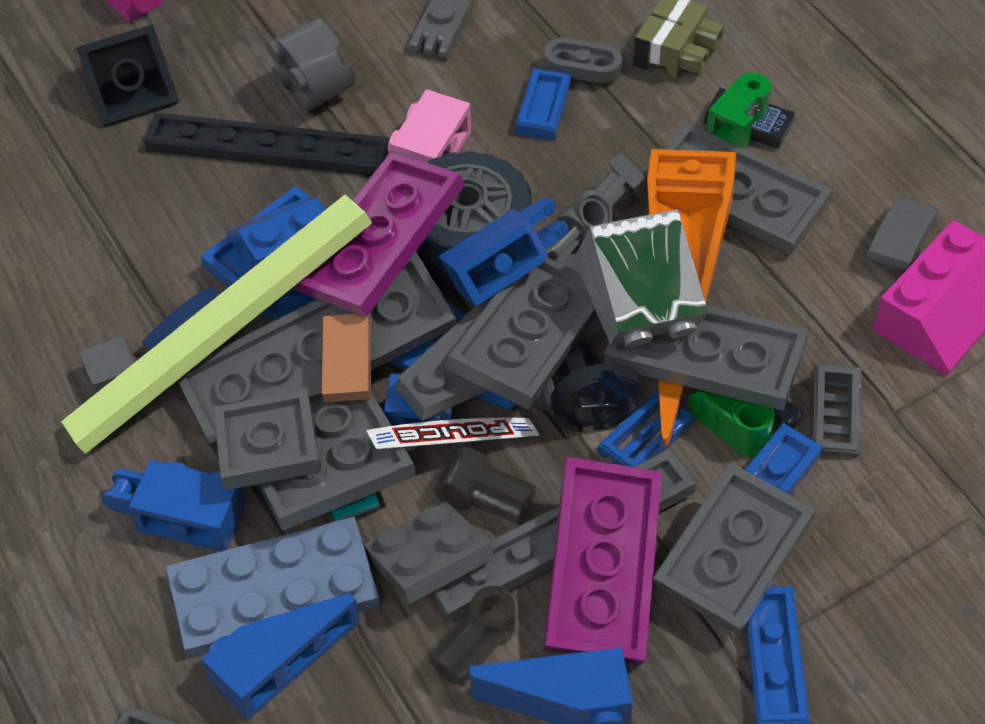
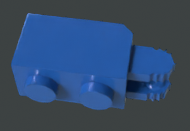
[438,197,569,306]

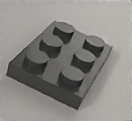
[653,462,816,635]

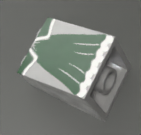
[575,209,708,347]

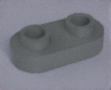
[544,37,622,83]

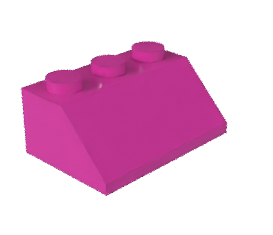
[872,219,985,376]

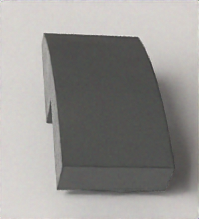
[867,196,939,270]

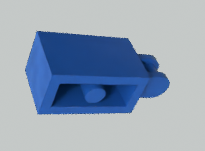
[102,460,245,551]

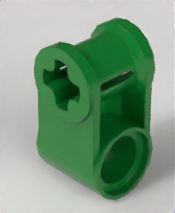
[688,391,775,458]

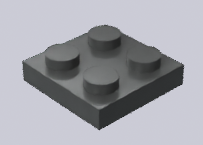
[214,389,321,490]
[364,501,495,604]

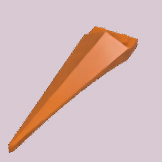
[648,149,736,447]

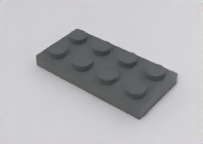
[645,123,833,255]
[445,257,597,410]
[604,305,809,411]

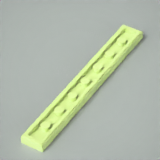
[61,195,372,454]

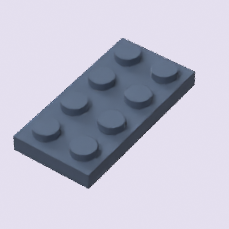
[166,516,380,659]

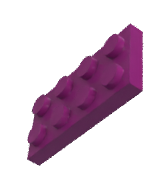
[295,152,465,317]
[543,457,662,665]

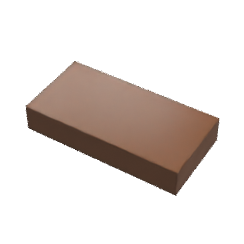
[322,314,371,403]

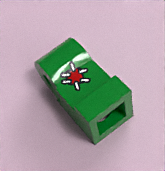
[706,73,772,149]

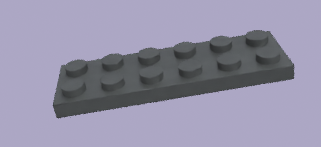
[178,251,457,451]

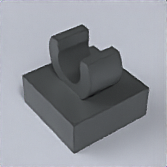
[608,152,648,211]

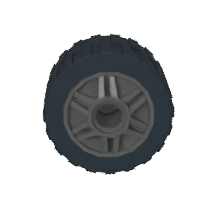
[416,151,532,293]

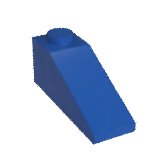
[201,593,360,720]
[469,647,633,724]

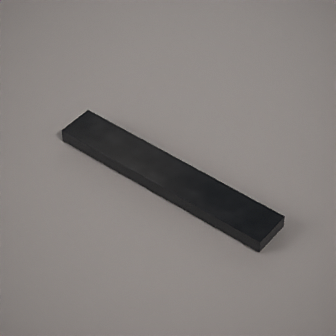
[144,112,390,176]

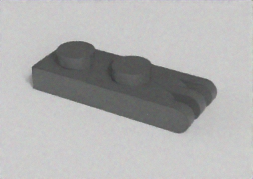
[409,0,476,60]

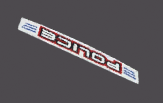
[366,418,539,449]

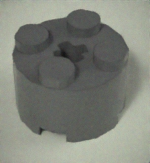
[266,18,355,114]

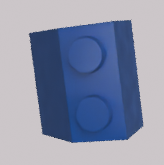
[226,198,326,271]

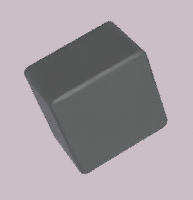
[79,336,134,394]

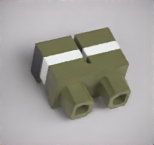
[633,0,724,79]

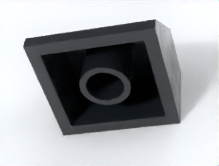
[73,24,179,125]

